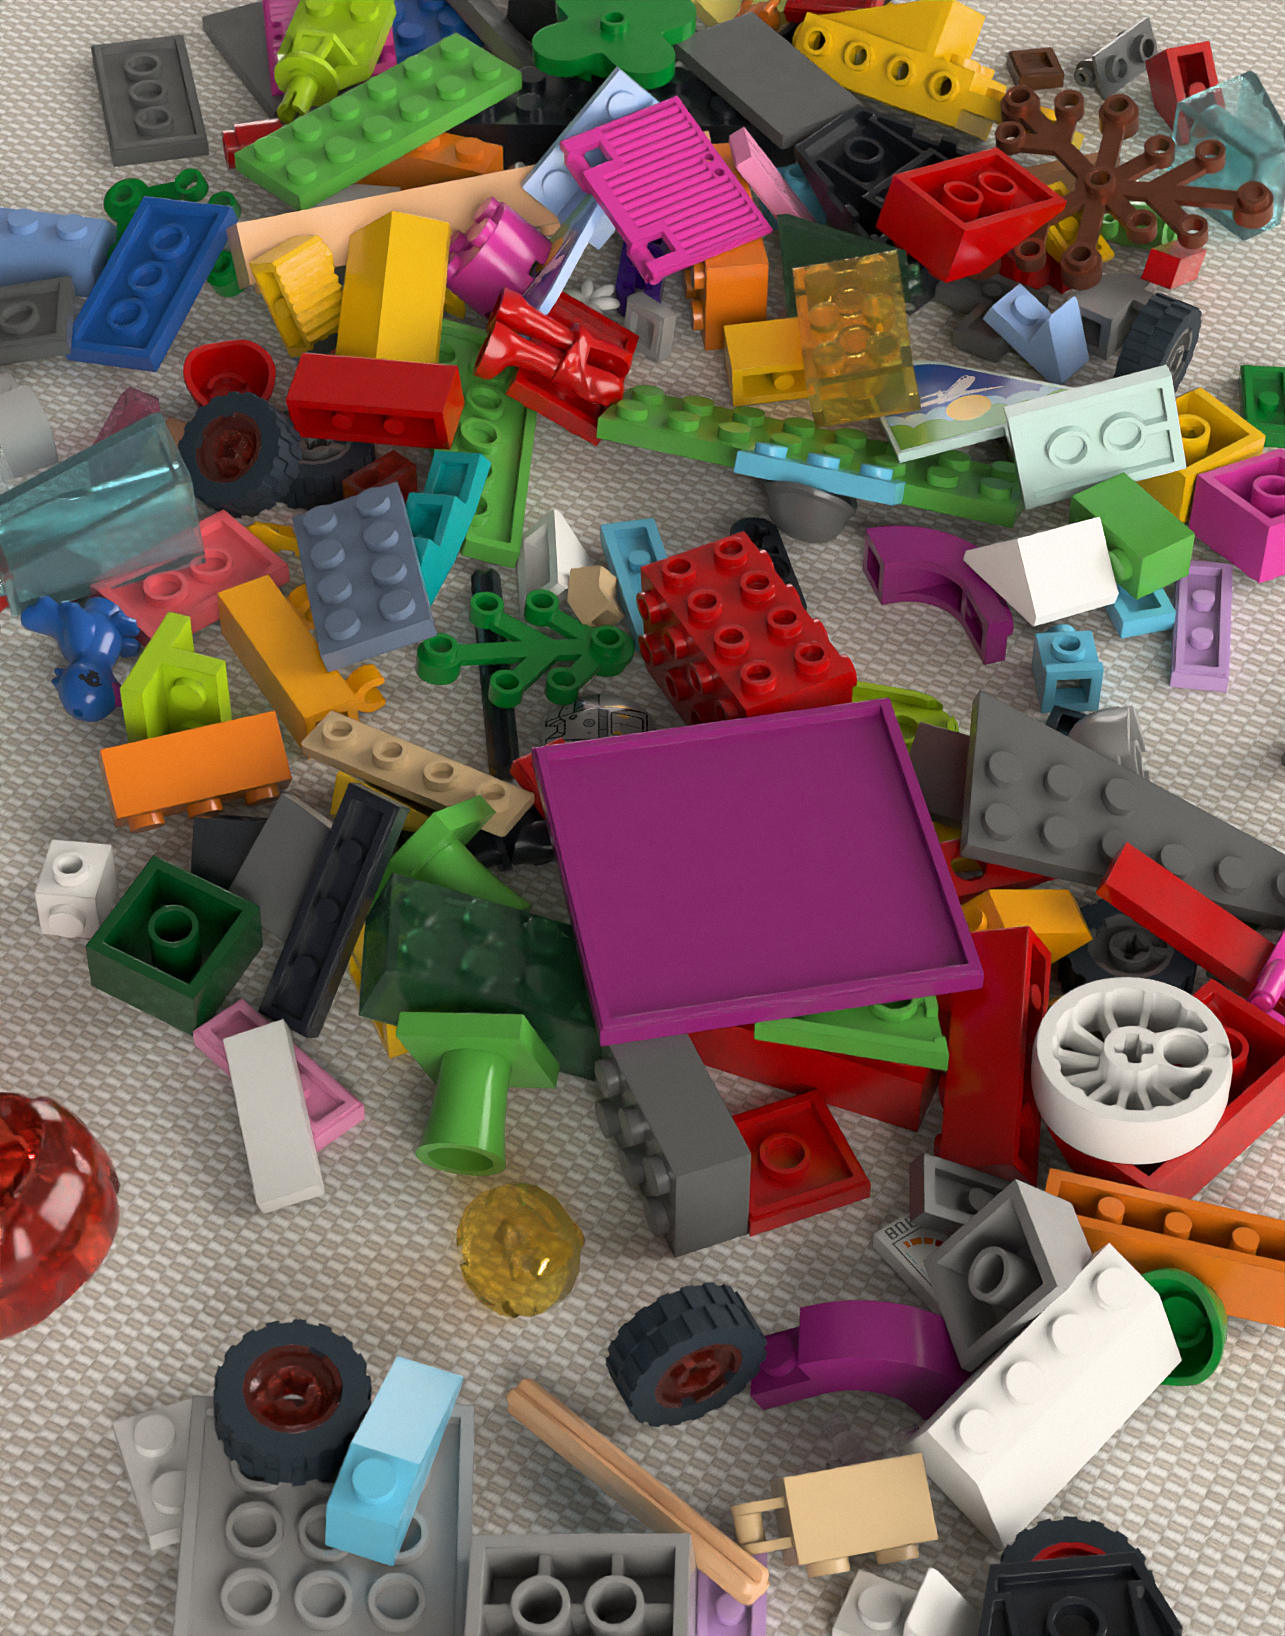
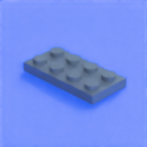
[292,482,437,672]

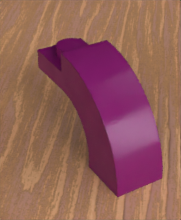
[862,526,1014,665]
[750,1300,986,1420]

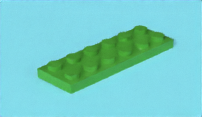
[234,33,522,211]

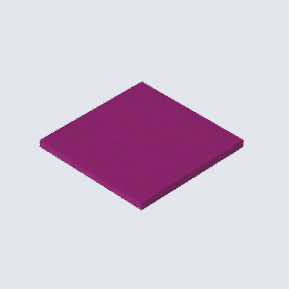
[532,698,984,1047]

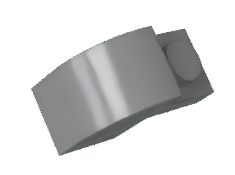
[1071,273,1156,360]

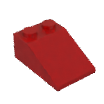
[876,147,1067,283]

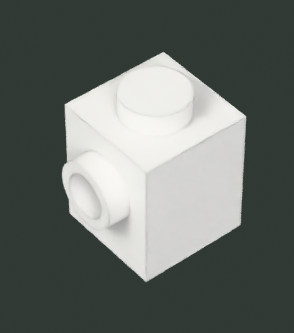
[34,840,118,938]

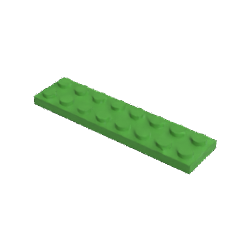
[596,385,1025,528]

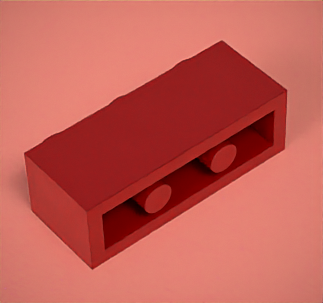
[286,353,465,450]

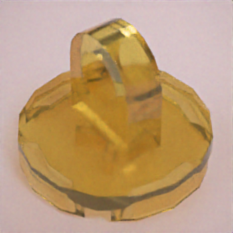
[456,1182,585,1318]

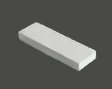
[223,1019,325,1214]

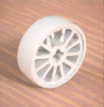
[1031,977,1232,1164]

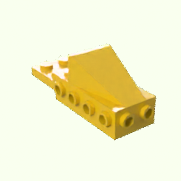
[792,0,1085,150]

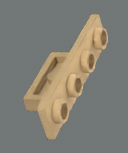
[301,710,534,837]

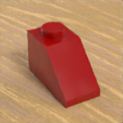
[1145,41,1229,145]

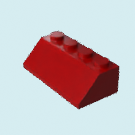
[1047,978,1285,1199]

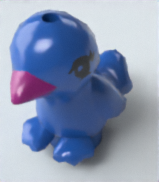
[20,595,141,722]

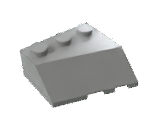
[464,1533,697,1636]

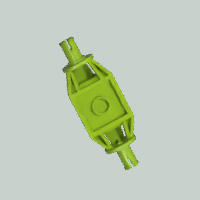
[274,0,397,124]

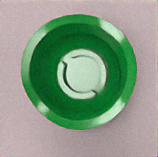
[1141,1268,1228,1386]

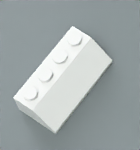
[901,1243,1182,1552]

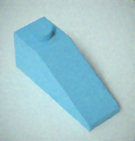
[325,1356,463,1567]

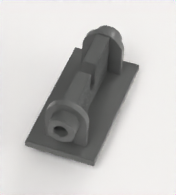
[1074,17,1158,100]

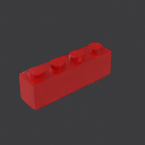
[934,925,1052,1188]

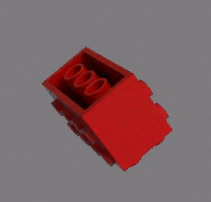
[636,531,857,726]

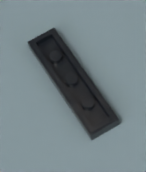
[258,782,410,1038]

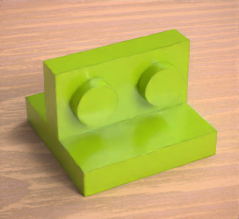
[120,611,232,743]

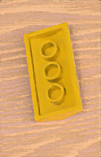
[336,211,451,364]

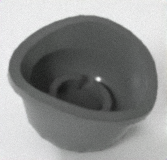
[764,480,858,544]

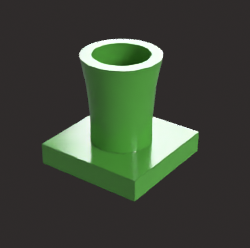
[369,795,533,964]
[396,1012,560,1176]

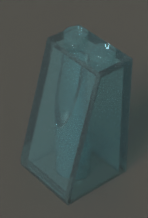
[0,412,206,617]

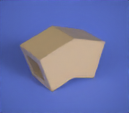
[567,565,625,628]

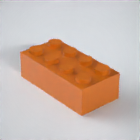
[683,143,769,351]

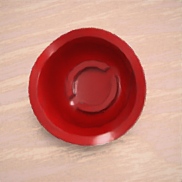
[183,340,276,409]

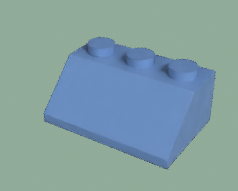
[0,207,117,297]

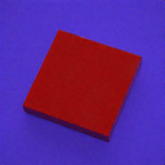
[732,1089,871,1237]

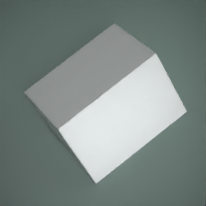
[963,517,1118,627]

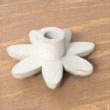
[562,279,620,315]

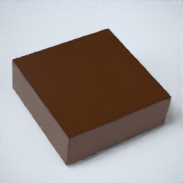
[1006,47,1064,90]

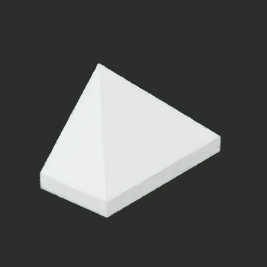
[517,509,595,616]

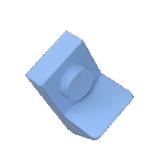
[983,284,1089,385]

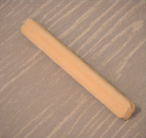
[506,1378,770,1605]

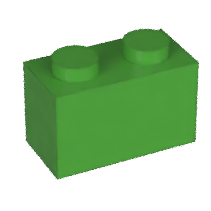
[1068,472,1195,600]

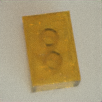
[793,250,921,428]

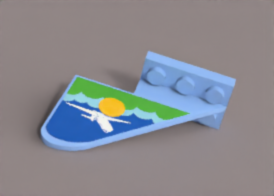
[518,66,660,340]

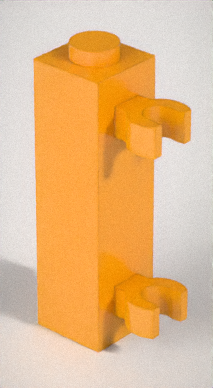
[217,574,386,759]

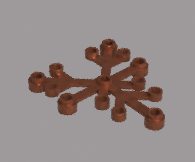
[968,85,1274,290]

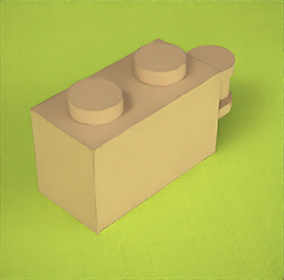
[730,1453,938,1578]

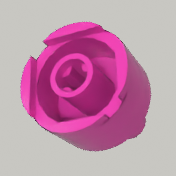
[446,196,552,320]

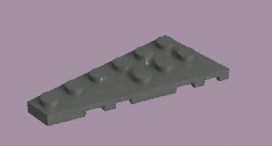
[959,690,1285,930]

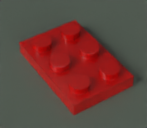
[505,291,640,446]

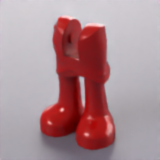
[472,287,633,407]

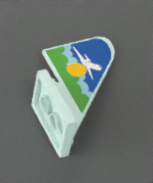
[864,361,1187,510]

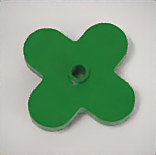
[532,0,696,90]

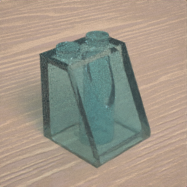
[1167,70,1285,241]

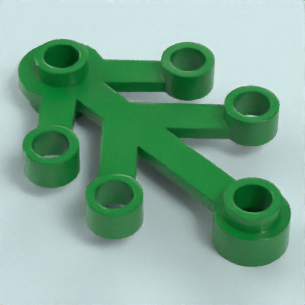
[103,168,246,297]
[415,589,635,708]

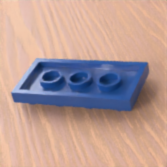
[65,196,238,372]

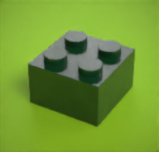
[85,855,263,1036]

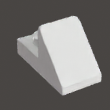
[832,1567,981,1636]

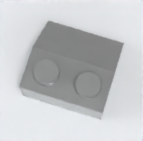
[923,1179,1093,1372]

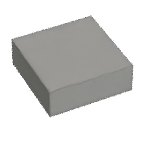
[624,291,677,363]

